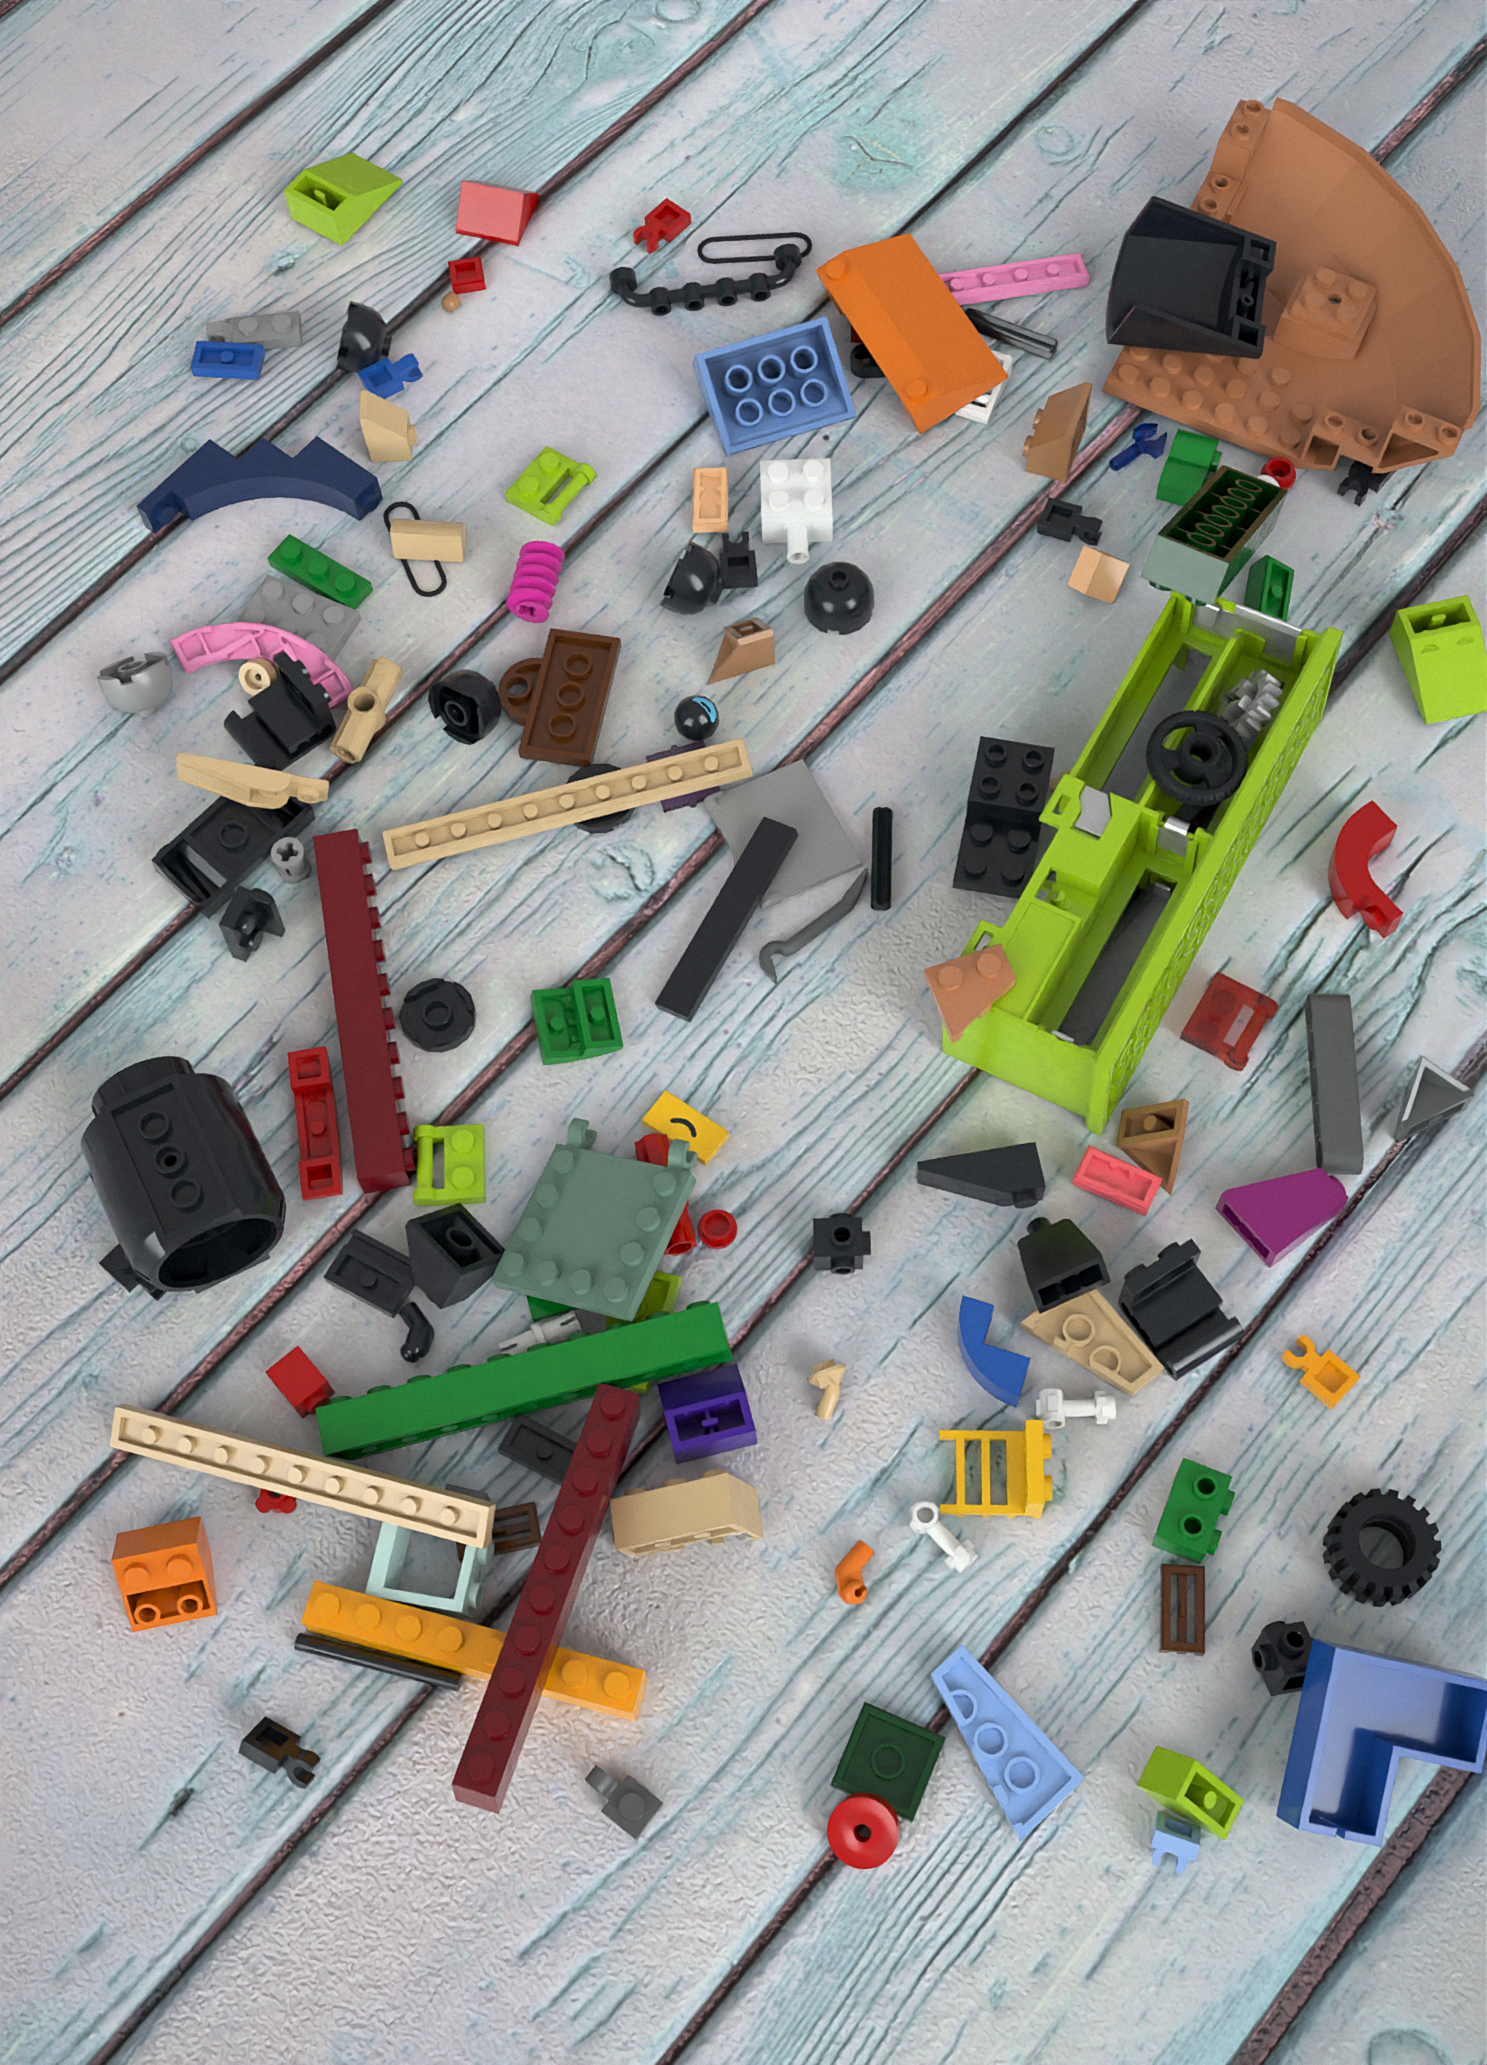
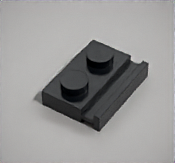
[324,1229,415,1318]

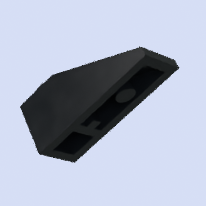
[916,1142,1046,1209]

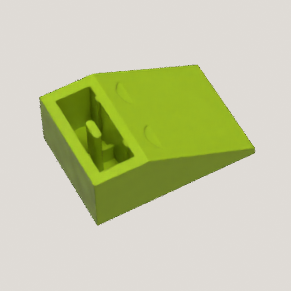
[284,153,403,246]
[1389,595,1487,725]

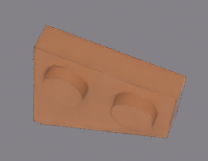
[924,944,1016,1043]

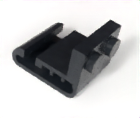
[224,651,336,771]
[1118,1238,1244,1381]

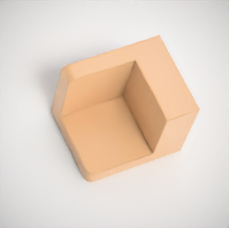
[1068,545,1130,603]

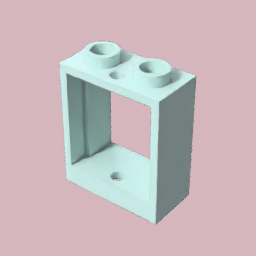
[365,1522,494,1620]

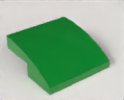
[530,978,623,1065]

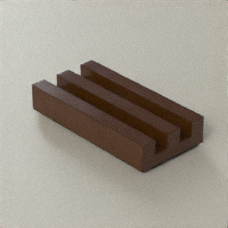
[456,1501,542,1563]
[1159,1563,1205,1656]

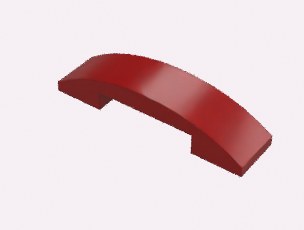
[287,1046,343,1201]

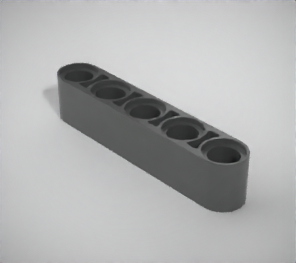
[1305,994,1364,1175]

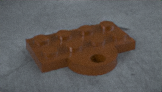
[498,628,621,767]

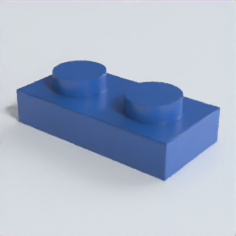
[190,341,265,380]

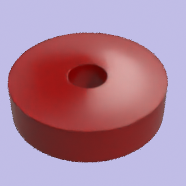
[827,1792,900,1869]

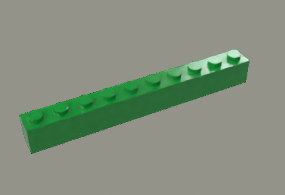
[316,1301,734,1461]

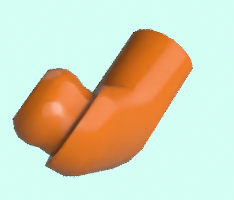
[835,1540,875,1605]

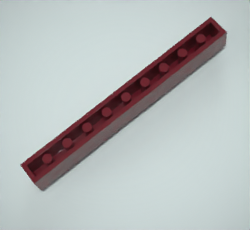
[313,829,416,1194]
[451,1383,641,1814]

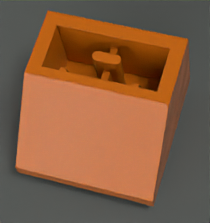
[111,1516,217,1632]

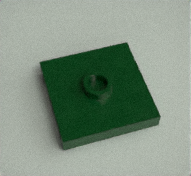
[830,1701,946,1823]

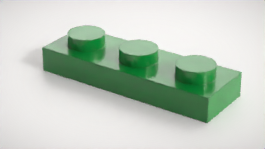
[267,534,373,610]

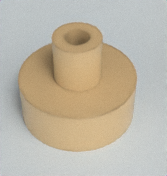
[239,658,277,696]

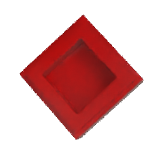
[448,256,486,294]

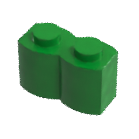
[1155,429,1223,506]

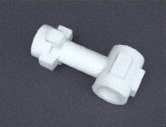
[1035,1388,1116,1429]
[910,1501,978,1574]

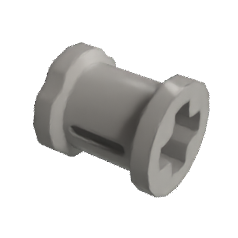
[271,837,311,884]

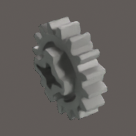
[1212,669,1283,748]

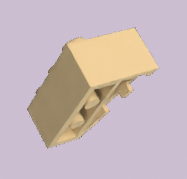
[610,1469,764,1557]

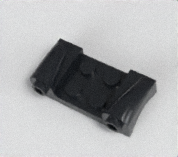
[152,760,315,919]

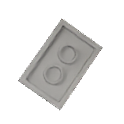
[236,574,361,661]

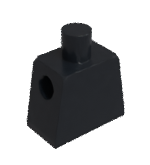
[1017,1217,1111,1314]

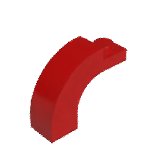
[1328,800,1404,939]

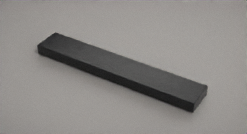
[655,817,799,1022]

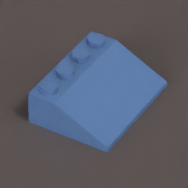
[692,316,857,456]

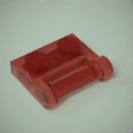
[1180,971,1279,1071]

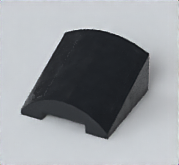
[1105,196,1277,359]

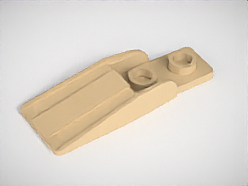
[176,752,329,809]

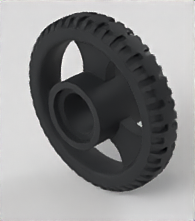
[1146,710,1248,806]

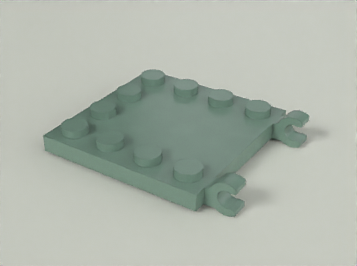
[490,1118,698,1322]

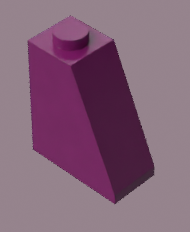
[1215,1168,1349,1268]

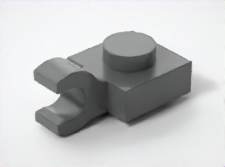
[585,1765,664,1840]

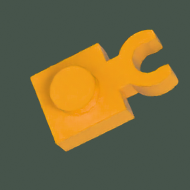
[1281,1335,1361,1410]

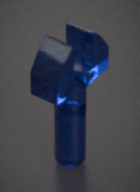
[1109,423,1167,471]

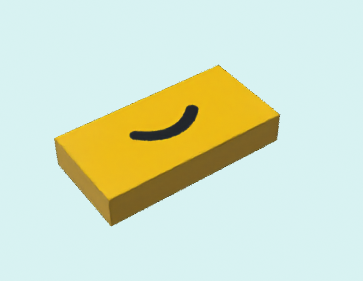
[642,1090,729,1166]

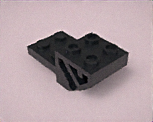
[952,736,1055,899]

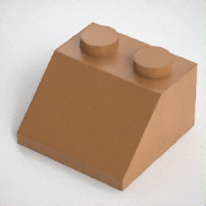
[1022,382,1092,482]

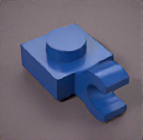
[357,353,423,399]

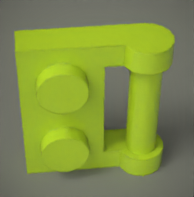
[505,445,597,526]
[413,1124,486,1206]

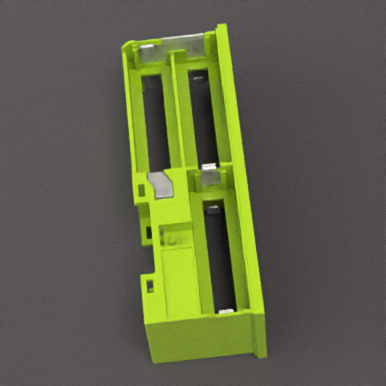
[942,590,1344,1136]

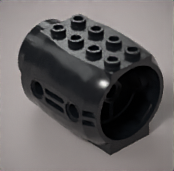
[81,1056,286,1294]

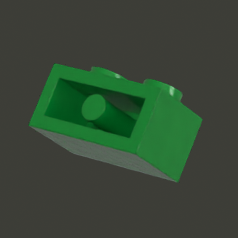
[1151,1458,1235,1565]

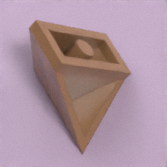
[707,617,775,685]
[1116,1099,1189,1195]

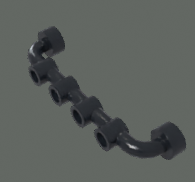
[609,243,802,316]

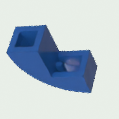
[958,1295,1031,1408]

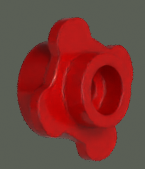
[255,1488,297,1514]

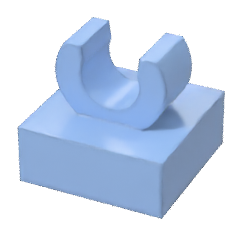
[1151,1812,1201,1874]

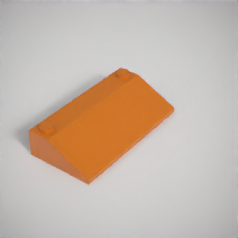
[815,233,1009,434]

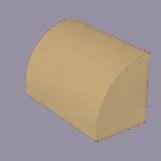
[390,518,467,563]

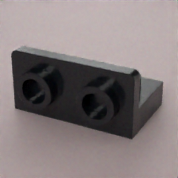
[219,886,286,962]

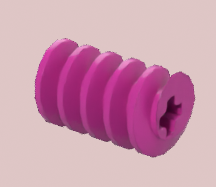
[506,541,565,623]

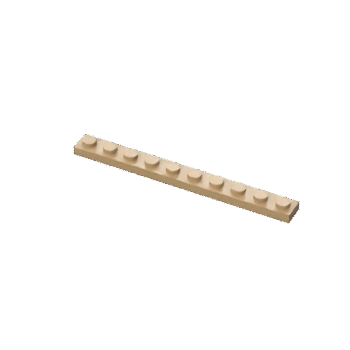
[382,738,753,871]
[109,1404,496,1549]

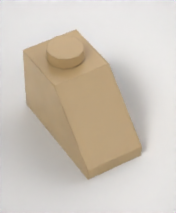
[359,390,418,463]

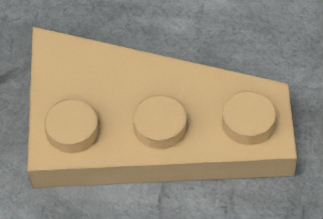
[1020,1289,1165,1397]

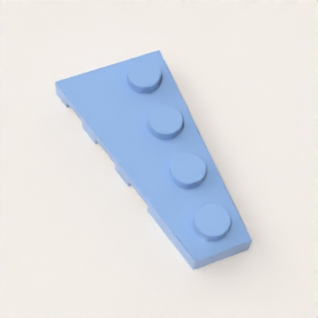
[930,1645,1085,1842]

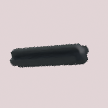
[965,308,1058,359]
[871,807,893,911]

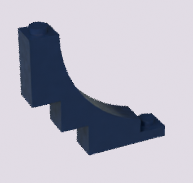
[137,436,383,534]

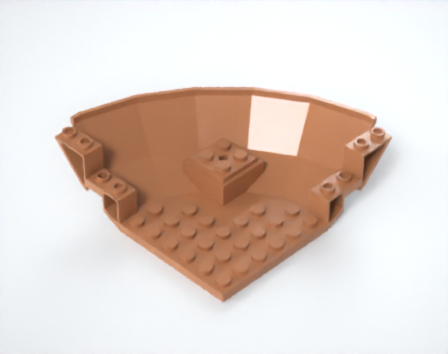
[1102,97,1481,473]

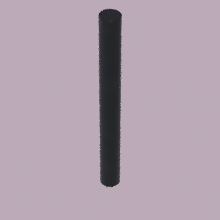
[294,1633,463,1692]

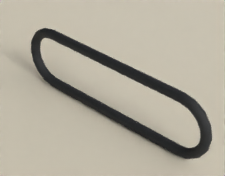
[697,232,812,264]
[383,501,447,597]

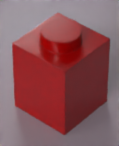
[265,1346,335,1419]

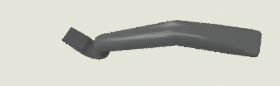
[759,868,868,984]

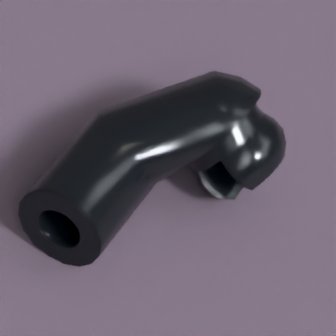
[399,1302,434,1363]

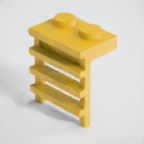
[939,1420,1052,1518]

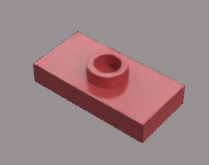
[1072,1146,1163,1217]

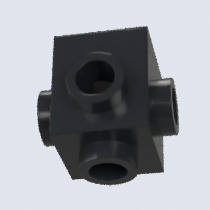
[813,1213,871,1275]
[1251,1621,1313,1696]

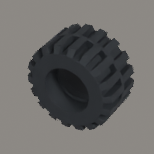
[1322,1488,1442,1607]

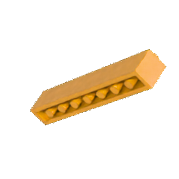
[301,1580,648,1722]

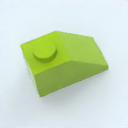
[1137,1745,1244,1840]

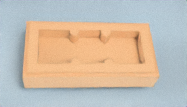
[692,467,729,533]

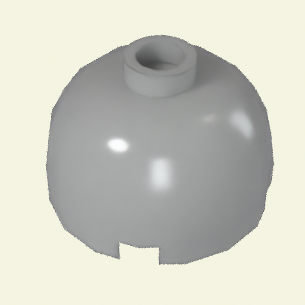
[97,652,173,717]

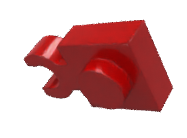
[633,198,691,254]

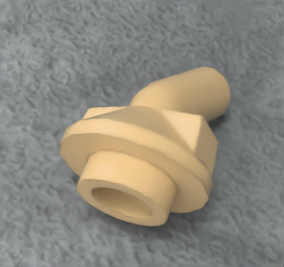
[807,1359,847,1421]

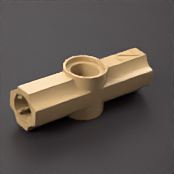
[330,656,403,764]

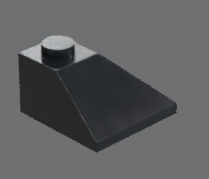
[405,1203,505,1310]

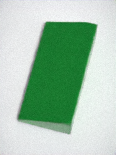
[1244,555,1295,622]

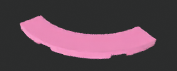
[170,622,355,711]

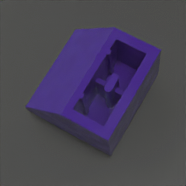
[657,1364,757,1464]

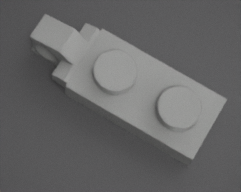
[206,311,302,350]

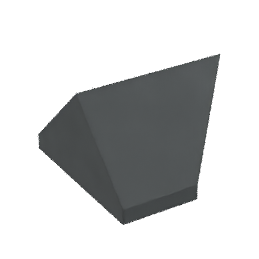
[1393,1056,1474,1143]

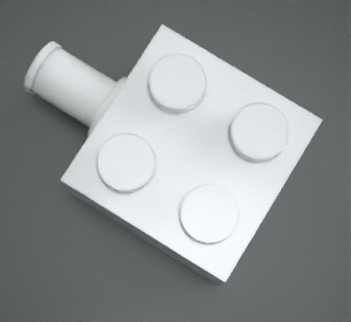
[760,458,833,564]

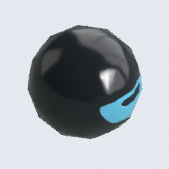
[674,695,719,741]

